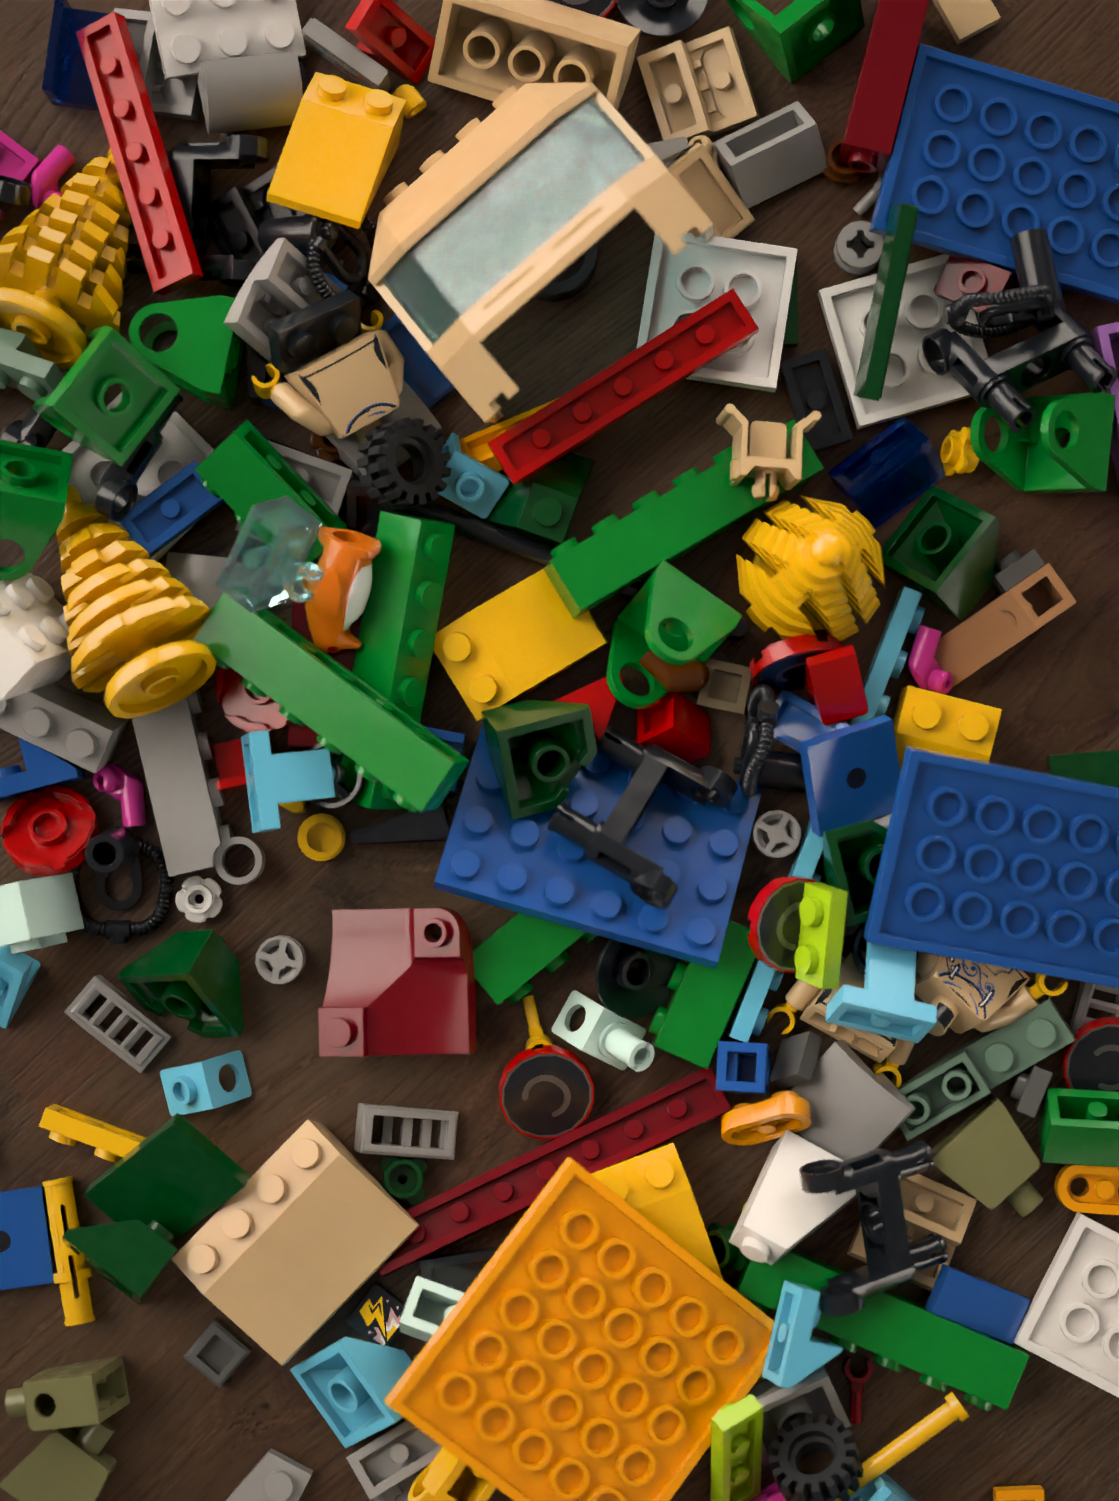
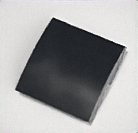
[208,165,308,289]

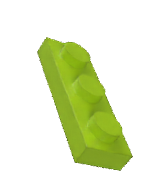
[710,1394,763,1501]

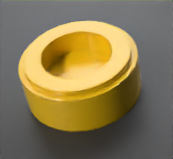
[297,813,347,861]

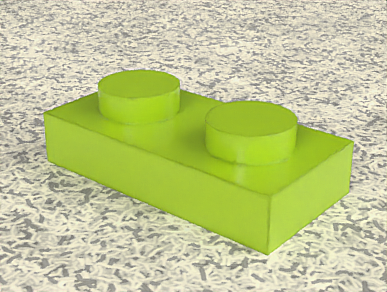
[794,882,848,989]

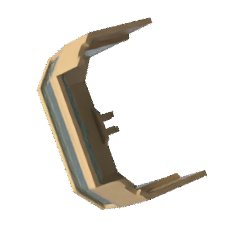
[368,82,714,422]

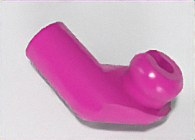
[31,145,76,213]
[908,625,953,695]
[93,764,147,827]

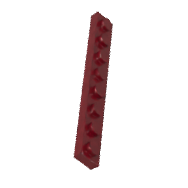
[379,1066,731,1277]

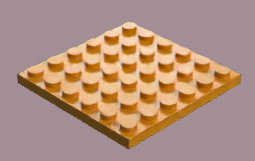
[384,1157,774,1501]

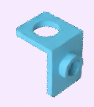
[437,432,509,519]
[160,1050,252,1116]

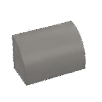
[197,51,303,135]
[713,101,827,209]

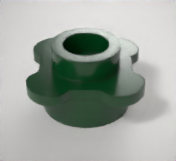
[380,1155,427,1205]
[707,1222,748,1271]

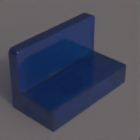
[42,0,109,111]
[828,415,945,529]

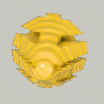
[0,148,132,369]
[56,485,217,719]
[736,496,886,641]

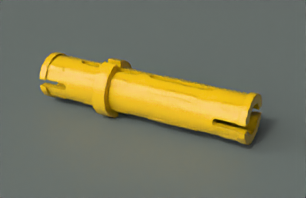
[42,1176,95,1326]

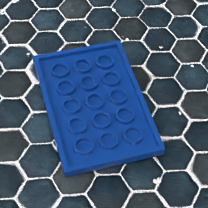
[869,44,1119,305]
[433,724,762,969]
[863,746,1119,988]

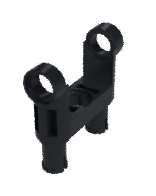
[126,135,270,287]
[922,296,1118,433]
[0,343,183,522]
[547,725,738,909]
[799,1141,948,1316]

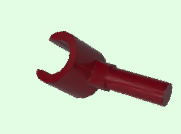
[842,1356,873,1424]

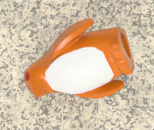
[298,526,381,653]

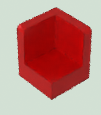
[637,692,711,764]
[212,738,247,792]

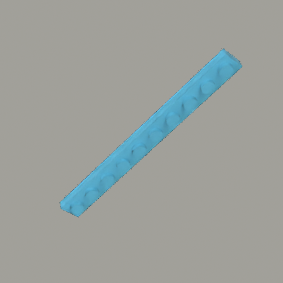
[726,586,925,1043]

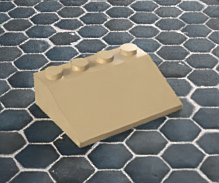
[171,1119,420,1366]

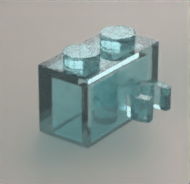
[216,496,324,613]

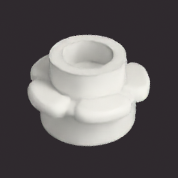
[175,876,223,923]

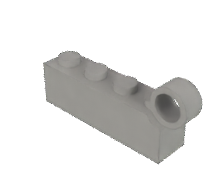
[0,683,129,774]
[132,689,266,885]

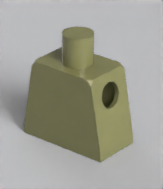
[927,1095,1043,1217]
[5,1355,130,1431]
[0,1419,117,1501]

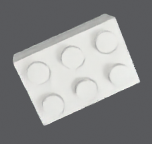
[0,573,72,702]

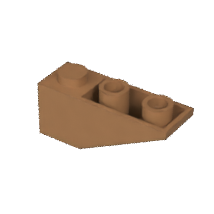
[934,563,1077,687]

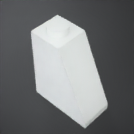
[729,1130,857,1266]

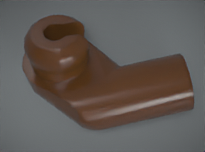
[638,649,710,693]

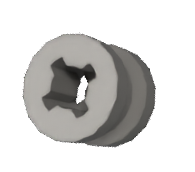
[833,221,884,276]
[751,810,801,858]
[255,935,307,984]

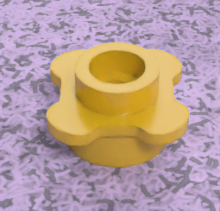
[940,426,979,476]

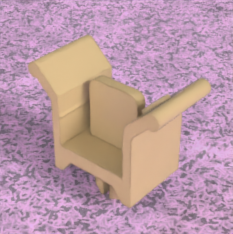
[716,404,821,502]

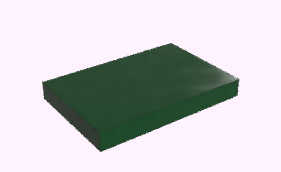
[84,1113,250,1243]

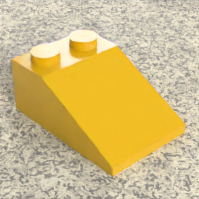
[266,72,407,229]
[433,568,608,721]
[893,685,1002,773]
[591,1143,724,1281]

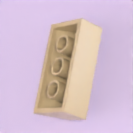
[427,0,641,137]

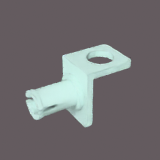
[552,990,655,1072]

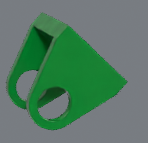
[726,0,865,84]
[129,295,246,410]
[32,325,180,467]
[970,392,1116,494]
[0,440,73,581]
[606,560,742,709]

